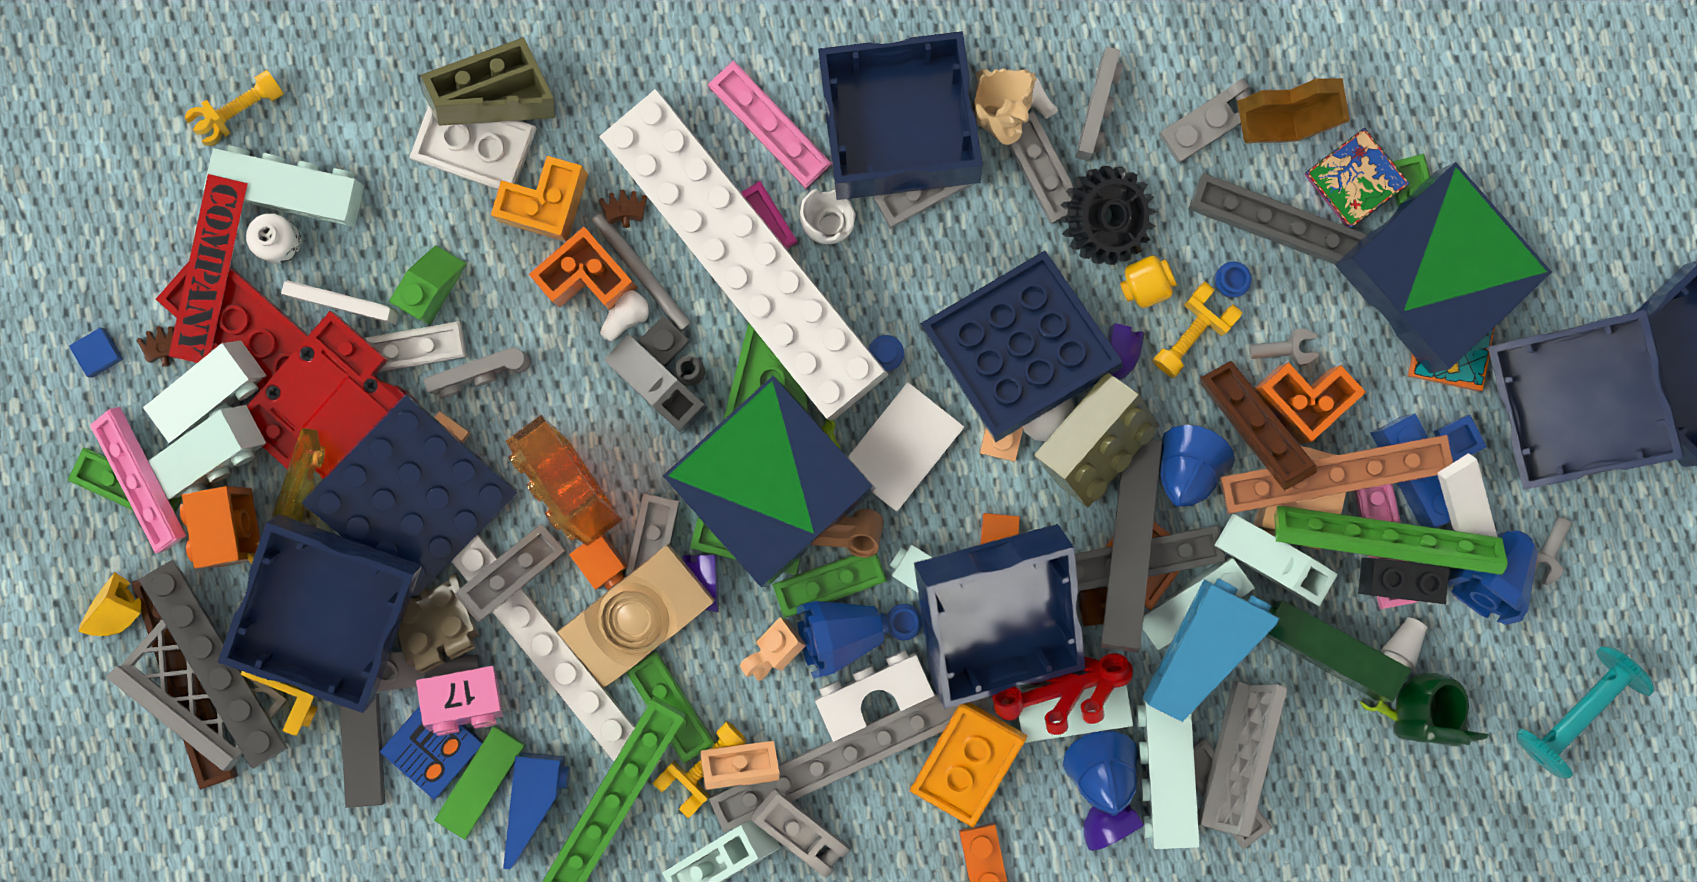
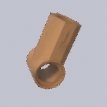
[811,509,884,558]

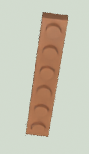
[1220,435,1453,514]

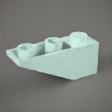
[1214,514,1338,606]

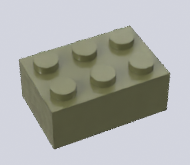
[1034,373,1159,508]

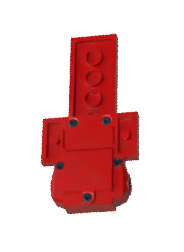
[155,261,420,479]

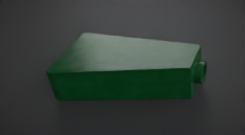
[1265,600,1411,702]

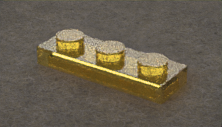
[272,428,325,522]

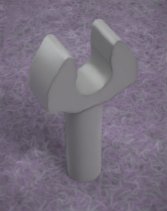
[1249,328,1320,366]
[1535,517,1572,585]

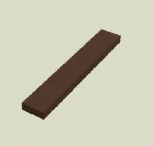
[131,580,238,790]

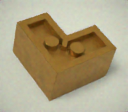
[1237,78,1350,144]

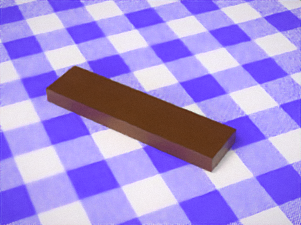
[1200,361,1317,491]

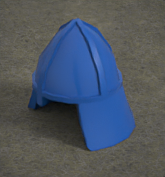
[1160,425,1235,507]
[1063,731,1139,816]

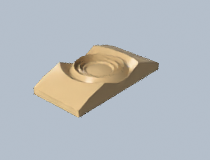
[557,543,715,688]

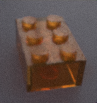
[505,414,622,546]

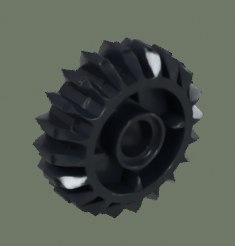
[1059,166,1158,265]

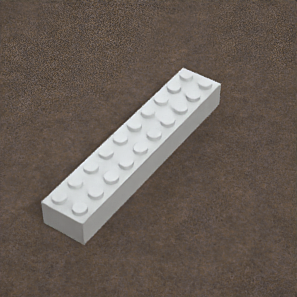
[599,90,889,421]

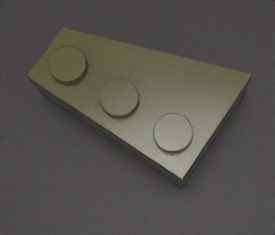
[420,37,555,126]

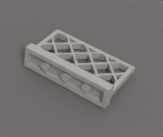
[106,620,288,771]
[1198,681,1288,838]

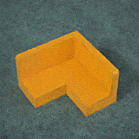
[491,156,588,242]

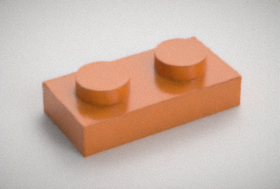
[959,823,1007,882]

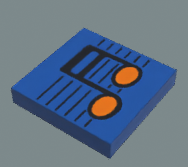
[380,706,484,800]

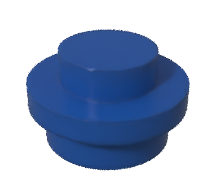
[1214,261,1252,298]
[869,335,904,372]
[886,604,922,641]

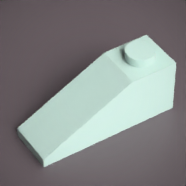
[1142,557,1255,650]
[662,820,781,882]

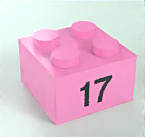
[416,666,504,736]

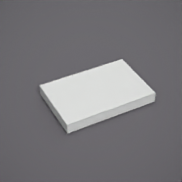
[409,106,537,190]
[848,382,964,512]

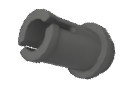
[676,356,705,385]

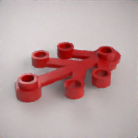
[992,653,1133,735]

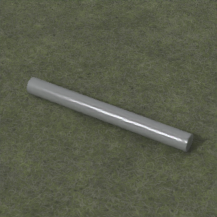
[591,212,692,332]

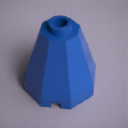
[1448,530,1538,625]
[796,601,888,679]

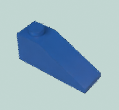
[503,752,570,869]

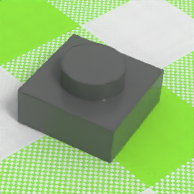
[638,315,690,367]

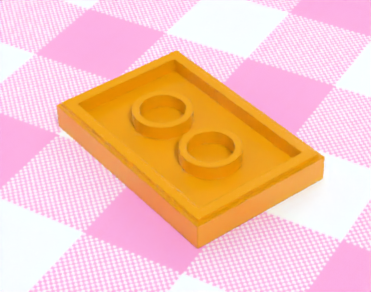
[910,702,1027,828]

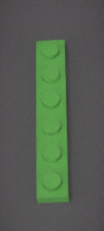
[1274,505,1508,575]
[542,696,686,882]

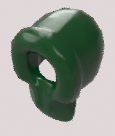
[1393,673,1489,746]

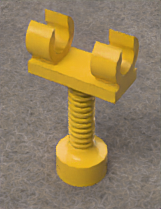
[185,70,284,146]
[1152,281,1243,378]
[652,721,747,819]

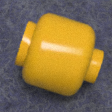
[1120,255,1177,309]

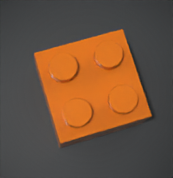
[180,486,260,569]

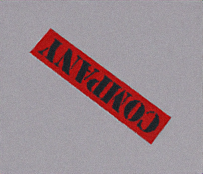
[169,174,248,363]

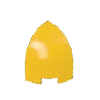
[78,572,141,636]

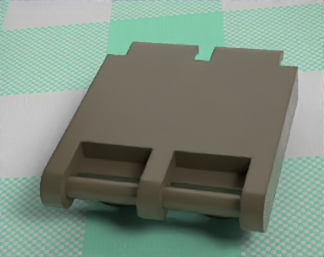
[398,573,479,674]

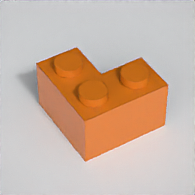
[528,227,638,310]
[1254,362,1366,444]

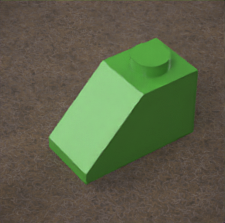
[388,245,467,325]

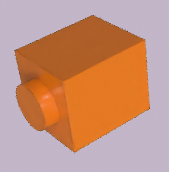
[569,532,628,591]

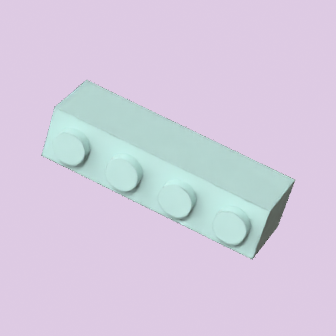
[203,146,364,227]
[1136,696,1199,849]

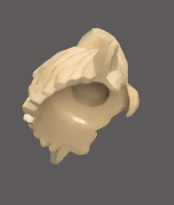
[971,68,1037,145]

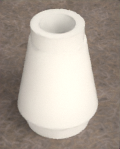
[1381,617,1427,669]

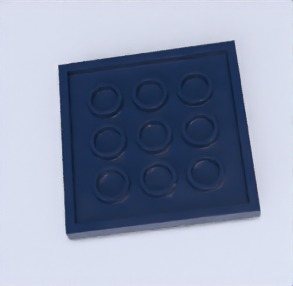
[921,251,1123,442]
[302,393,517,597]

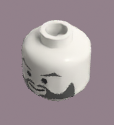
[246,214,301,264]

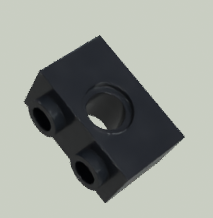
[1358,558,1450,604]

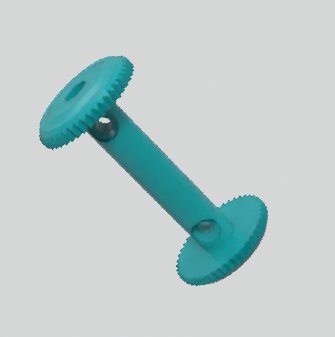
[1517,646,1654,779]

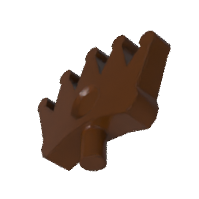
[599,190,647,228]
[136,326,174,367]

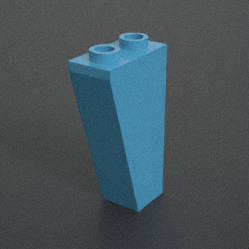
[1142,578,1279,722]

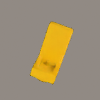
[240,671,318,736]

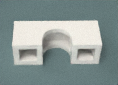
[815,650,934,742]

